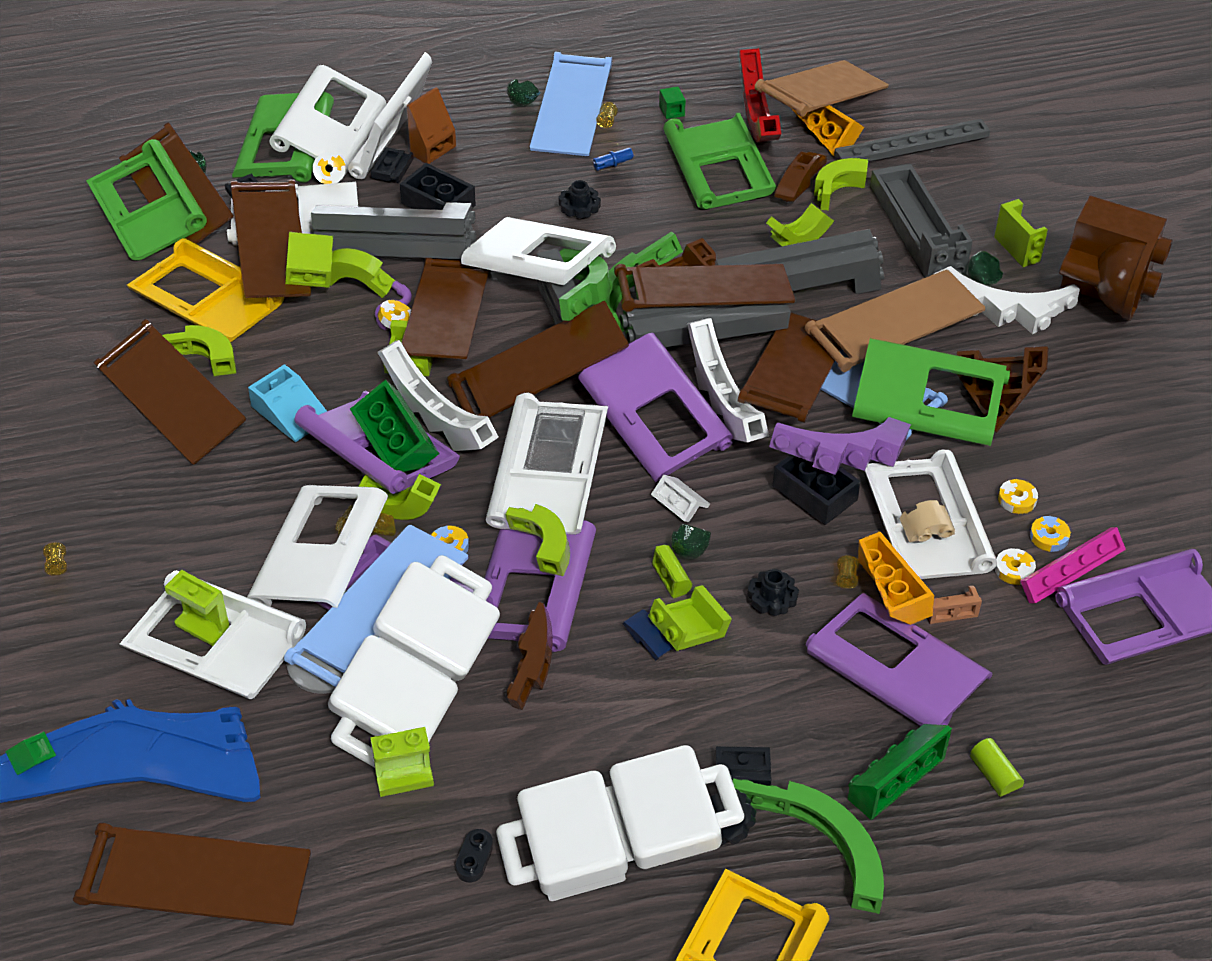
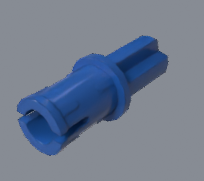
[593,148,634,171]

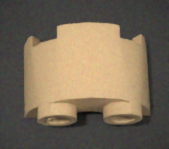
[899,500,955,542]

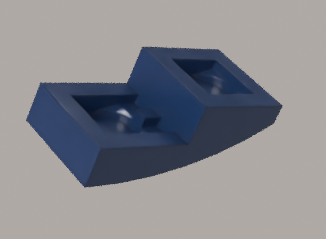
[623,609,674,661]

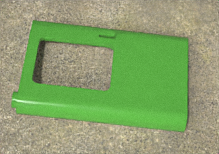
[232,92,334,182]
[663,113,776,209]
[86,139,207,260]
[852,338,1010,446]

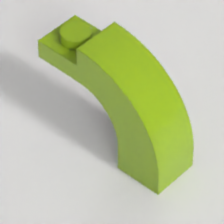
[814,158,868,211]
[766,203,834,246]
[330,248,395,298]
[163,325,236,376]
[359,474,441,520]
[505,504,570,576]

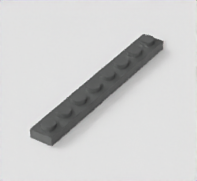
[834,119,990,162]

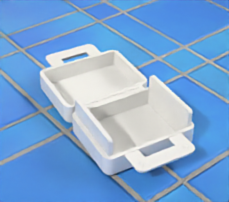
[328,555,500,768]
[496,745,744,901]

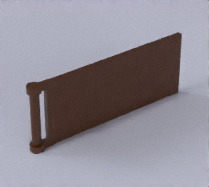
[119,122,234,244]
[231,180,311,298]
[402,258,490,359]
[614,264,795,312]
[447,301,629,418]
[737,313,841,423]
[93,319,246,465]
[73,823,311,926]

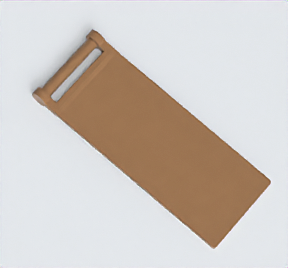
[755,60,889,117]
[804,269,985,372]

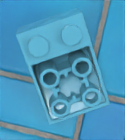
[248,364,327,442]

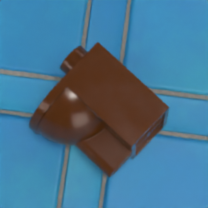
[1059,196,1173,321]

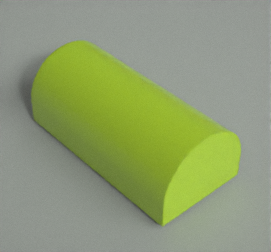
[652,545,692,599]
[970,738,1024,797]

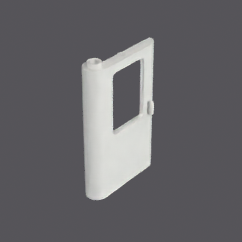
[348,52,432,179]
[270,65,386,175]
[227,181,358,246]
[461,217,616,285]
[864,450,997,579]
[247,485,388,608]
[120,570,306,699]

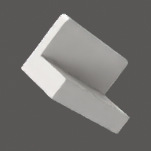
[651,475,710,522]

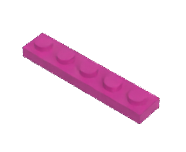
[1020,527,1126,603]

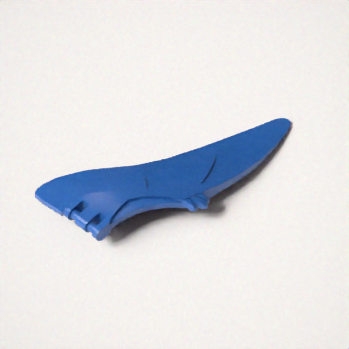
[0,699,260,803]

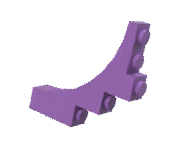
[769,417,911,475]

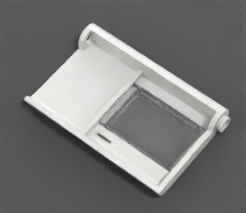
[486,393,608,535]

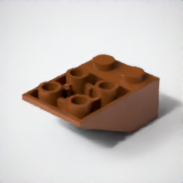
[407,87,456,164]

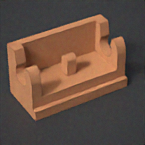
[928,586,982,624]

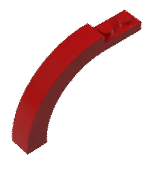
[739,48,781,142]

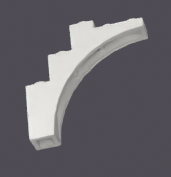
[934,266,1080,334]
[687,318,769,442]
[378,340,498,451]

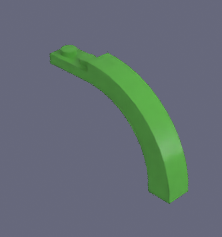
[589,232,683,332]
[559,248,611,321]
[733,779,884,914]

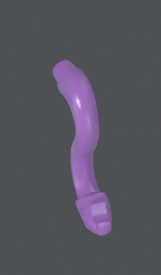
[375,281,412,330]

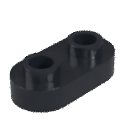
[456,829,493,883]

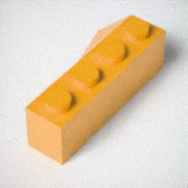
[791,105,864,156]
[858,532,934,625]

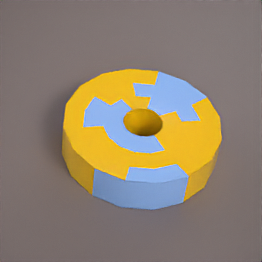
[1030,516,1071,552]
[431,526,469,553]

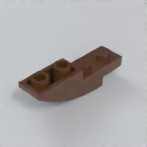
[775,152,827,202]
[507,602,553,710]

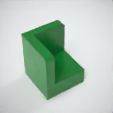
[659,87,686,119]
[5,732,56,775]

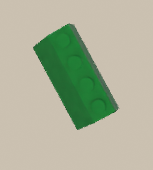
[350,380,440,471]
[847,724,952,820]

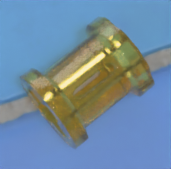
[596,102,618,128]
[43,542,67,576]
[836,555,860,589]

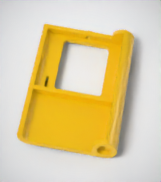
[127,238,284,342]
[676,869,829,961]

